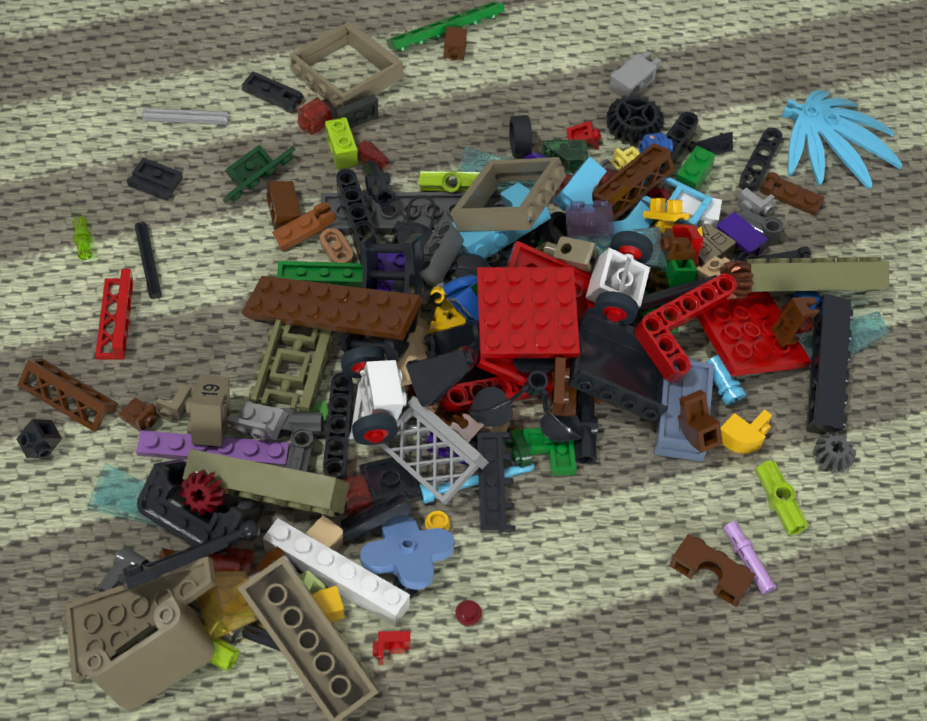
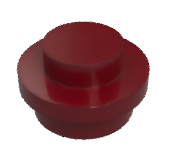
[455,600,482,626]

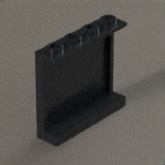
[569,307,668,422]

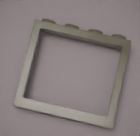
[290,21,404,108]
[451,157,566,232]

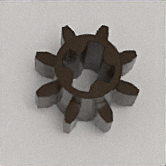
[645,266,668,293]

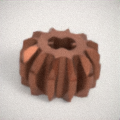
[719,261,754,300]

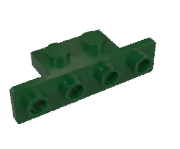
[223,144,296,204]

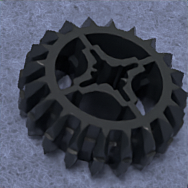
[606,94,664,146]

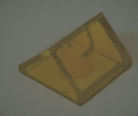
[198,571,258,640]

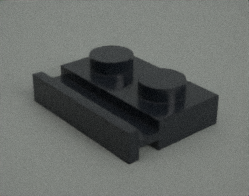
[127,158,183,201]

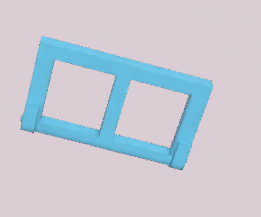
[638,172,713,226]

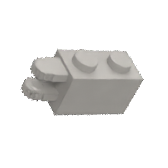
[609,51,662,98]

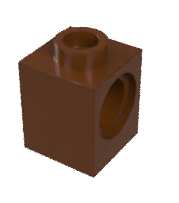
[443,26,467,61]

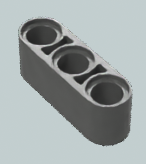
[420,221,464,288]

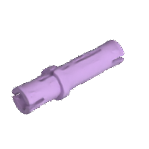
[723,521,776,595]

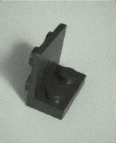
[321,91,378,129]

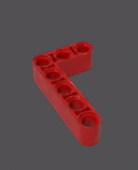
[635,274,737,383]
[439,376,541,413]

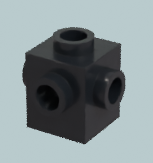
[16,419,62,459]

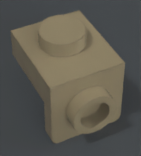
[155,383,192,421]

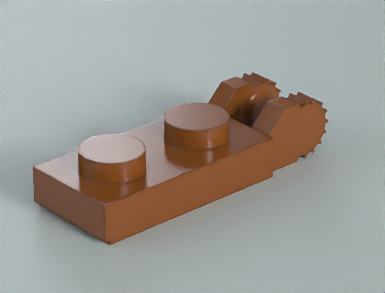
[272,202,336,251]

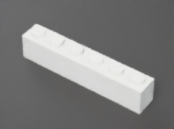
[263,518,410,627]

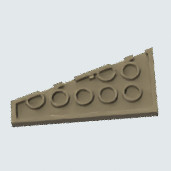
[65,556,216,683]

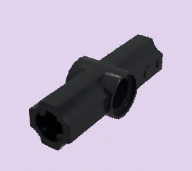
[362,160,395,207]
[574,391,598,464]

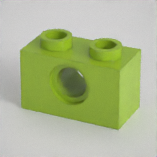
[325,117,358,170]

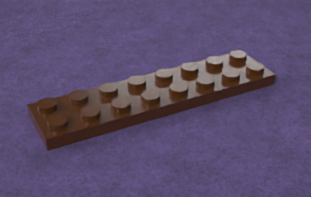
[241,276,422,340]

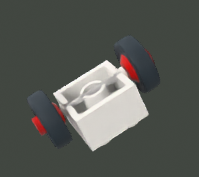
[586,231,653,324]
[341,346,406,445]

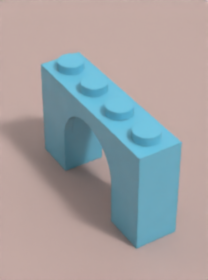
[553,157,654,248]
[452,182,551,259]

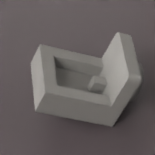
[737,188,775,217]

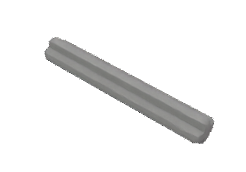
[142,108,229,125]

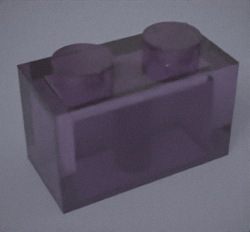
[566,199,615,237]

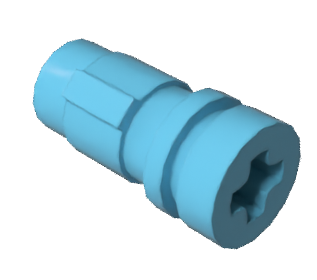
[705,355,746,407]

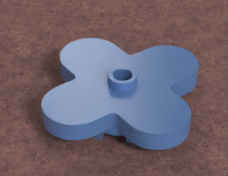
[360,515,454,589]

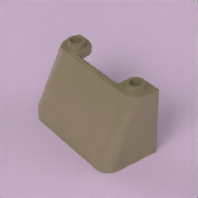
[77,596,215,710]

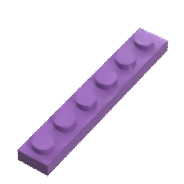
[136,430,289,468]

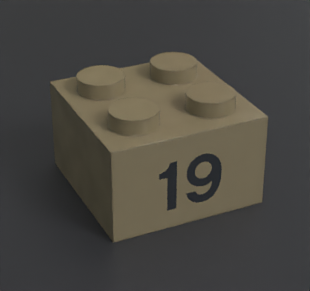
[186,375,230,447]

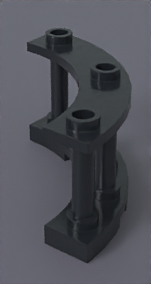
[341,232,425,364]

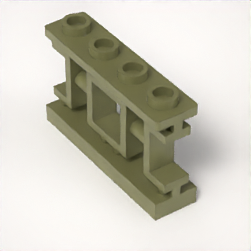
[249,319,334,413]

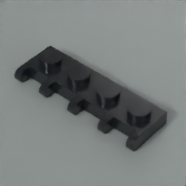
[476,432,516,533]

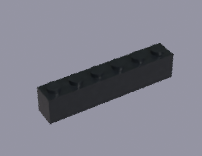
[806,293,853,435]

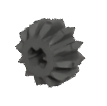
[813,431,857,474]

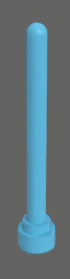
[419,463,534,504]

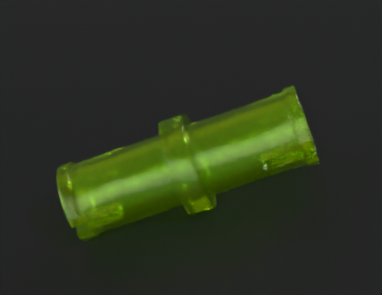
[72,216,93,260]

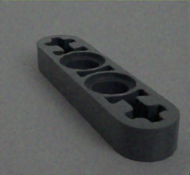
[739,128,783,192]

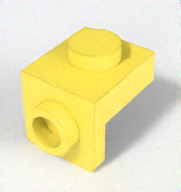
[612,146,640,171]

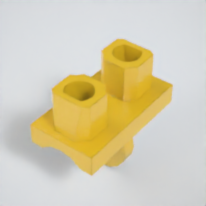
[643,198,689,235]

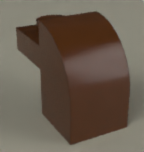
[677,390,723,453]

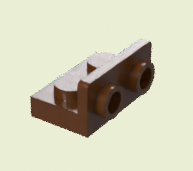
[550,357,576,417]

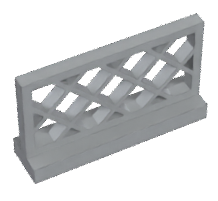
[378,396,489,505]

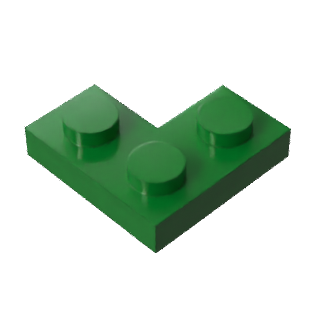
[522,428,577,476]

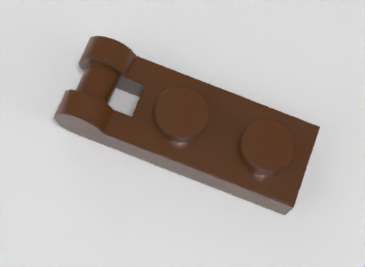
[760,172,825,216]

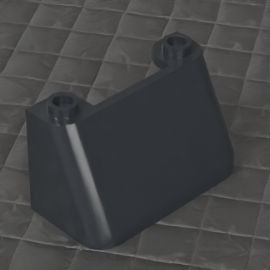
[405,319,480,408]
[137,459,265,556]

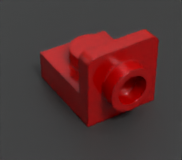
[567,121,602,150]
[373,631,410,665]

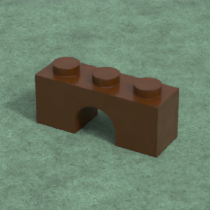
[669,534,756,607]

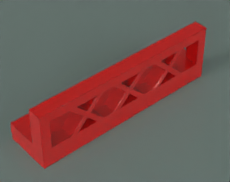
[95,269,134,360]

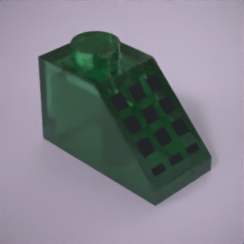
[541,140,588,174]

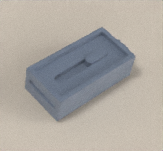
[654,357,714,462]

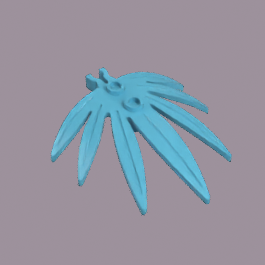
[782,90,903,189]

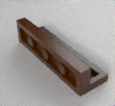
[592,143,674,221]
[17,358,118,432]

